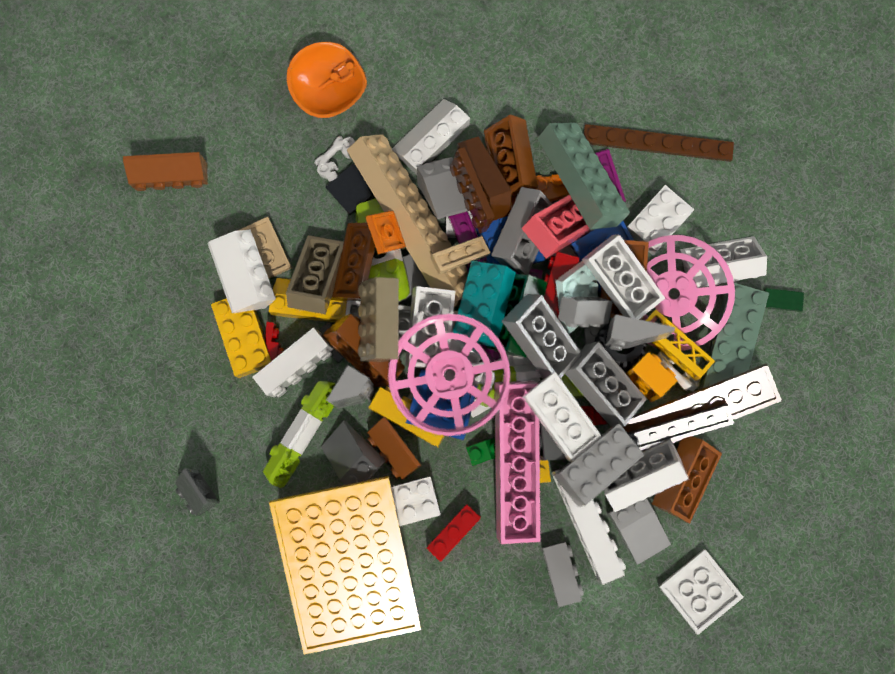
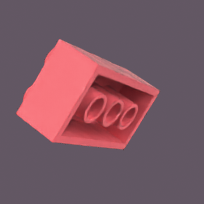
[521,195,591,259]

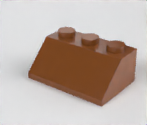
[367,417,422,480]

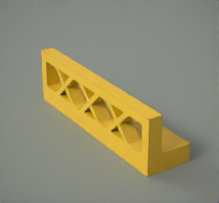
[645,309,715,381]

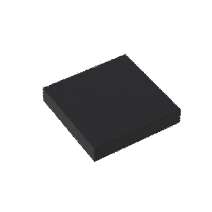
[325,163,374,216]

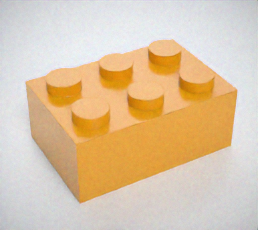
[625,352,678,402]

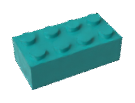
[453,261,516,347]

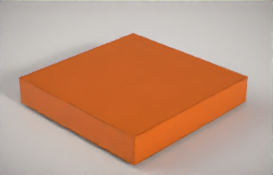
[365,210,406,254]

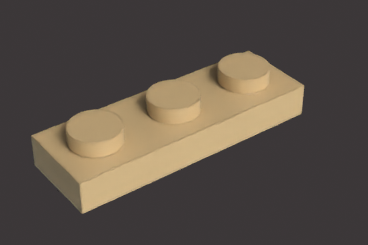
[430,236,490,274]

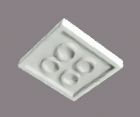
[658,549,743,635]

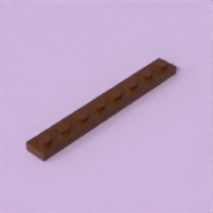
[584,124,734,162]

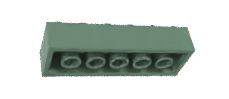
[537,123,630,230]
[699,283,769,390]

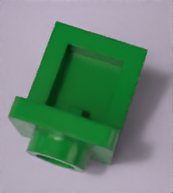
[466,438,496,466]

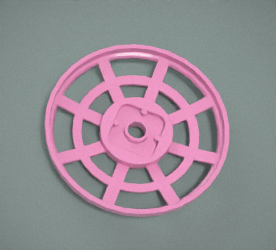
[643,235,735,351]
[388,314,510,436]

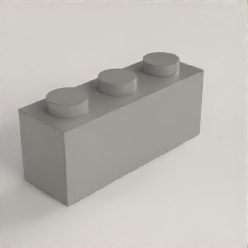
[558,297,613,328]
[542,542,584,607]

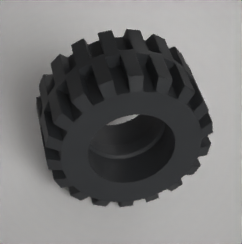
[594,322,647,370]

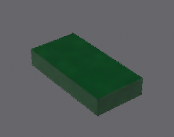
[764,288,804,312]

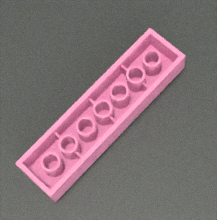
[495,381,540,544]

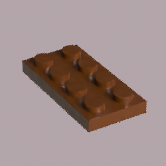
[450,147,495,234]
[332,223,375,300]

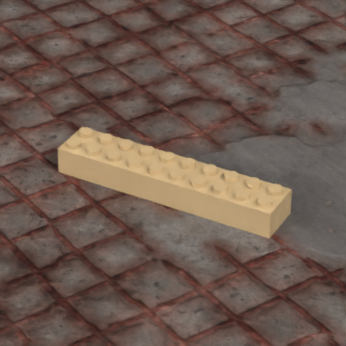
[347,135,468,307]

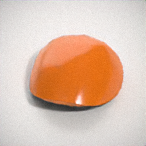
[287,42,367,118]

